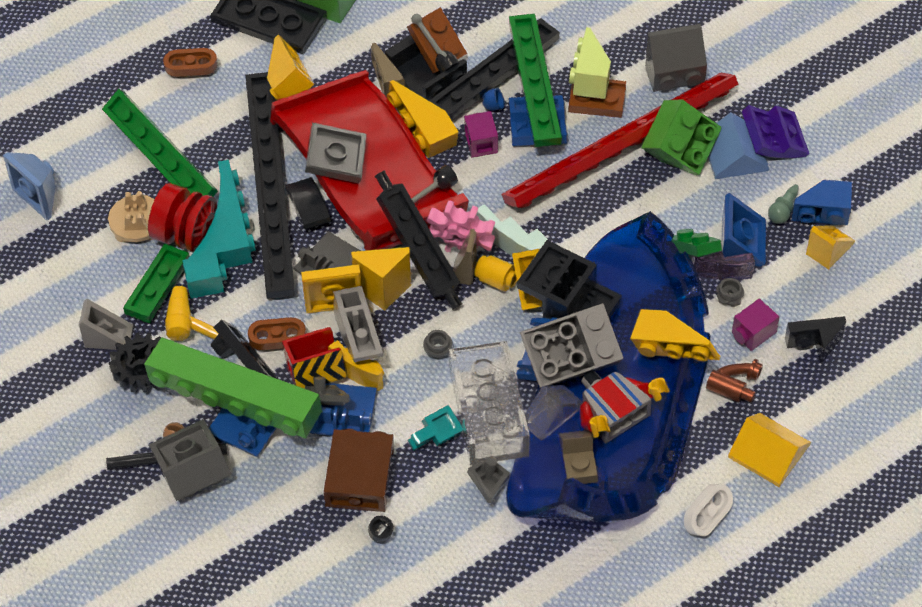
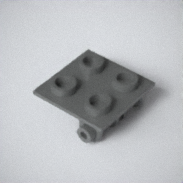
[293,231,361,274]

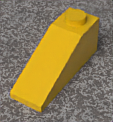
[267,35,314,100]

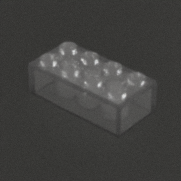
[449,341,530,465]

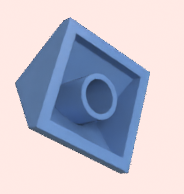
[708,112,769,179]

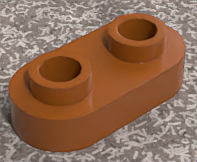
[163,48,218,77]
[248,317,306,350]

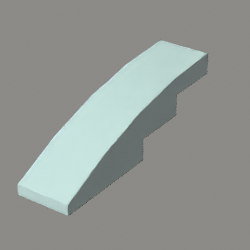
[476,204,548,257]

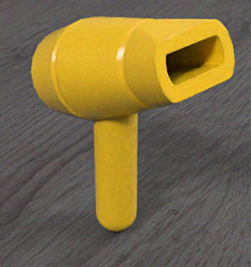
[165,286,218,341]

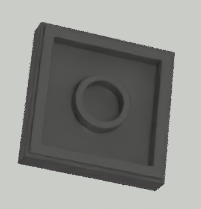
[305,123,367,183]

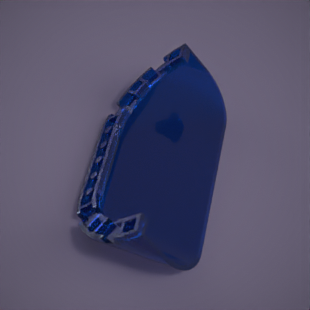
[506,211,710,522]

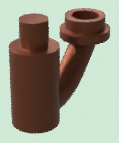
[706,359,763,402]

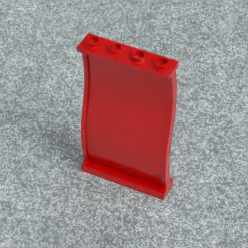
[270,70,469,251]

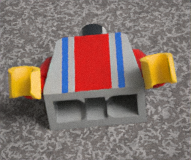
[579,371,670,444]

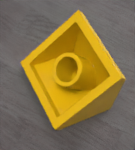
[351,247,411,311]
[728,413,811,487]

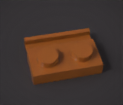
[407,7,467,73]
[568,79,626,118]

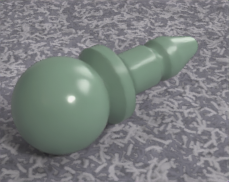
[768,184,799,224]

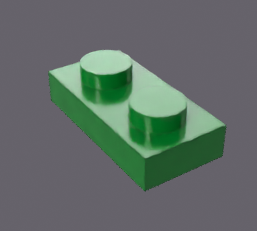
[666,229,722,257]

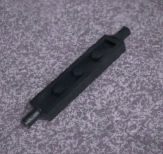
[374,170,463,310]

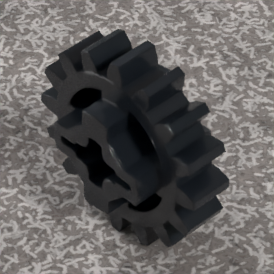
[109,332,161,393]

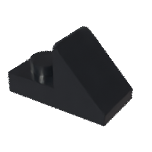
[785,316,846,363]

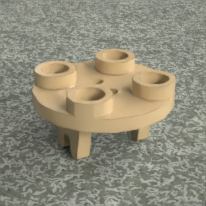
[108,191,155,242]

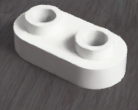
[684,484,733,536]

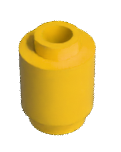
[474,255,517,292]

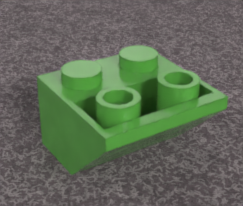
[641,100,722,175]

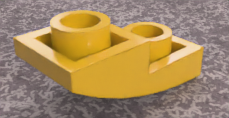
[328,340,384,391]

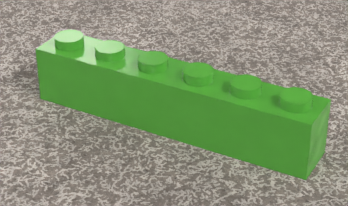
[144,337,322,439]

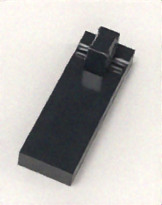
[211,319,280,380]

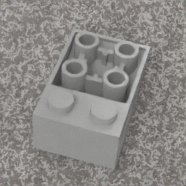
[520,303,624,388]

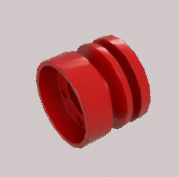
[148,183,217,253]

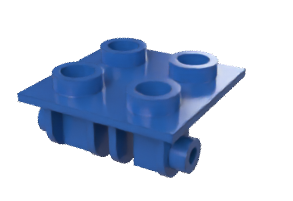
[310,383,377,436]
[209,408,276,457]

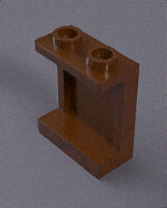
[324,429,394,512]

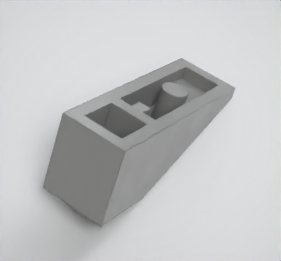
[333,286,383,362]

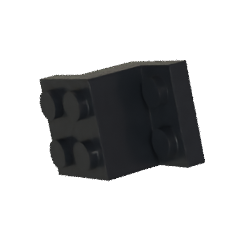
[517,240,622,319]

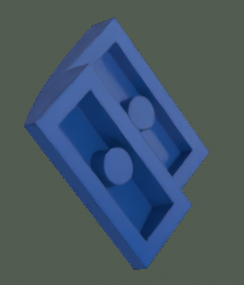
[509,95,567,146]

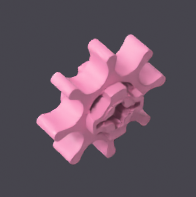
[427,201,495,252]

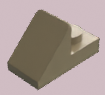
[559,430,598,486]

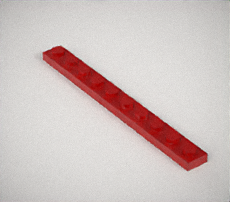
[501,72,739,208]

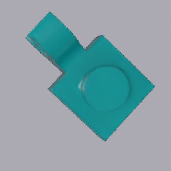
[407,405,464,451]

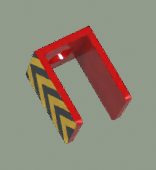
[282,327,346,389]

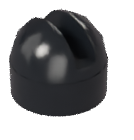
[368,516,394,543]

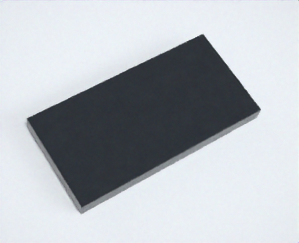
[210,0,327,55]

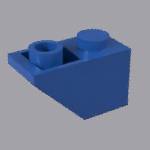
[791,180,852,225]

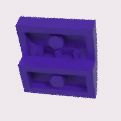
[742,105,810,158]

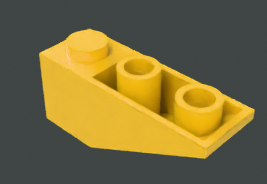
[387,80,459,158]
[630,309,720,361]

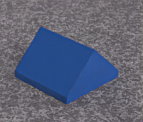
[721,193,766,266]

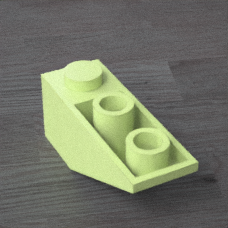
[569,27,611,99]

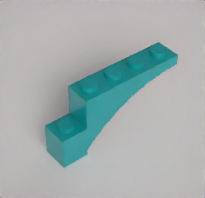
[182,159,256,299]

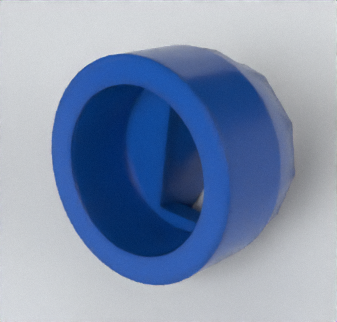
[482,88,505,111]

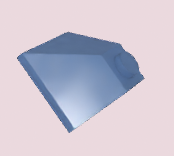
[3,152,56,221]

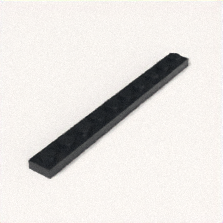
[245,72,295,299]

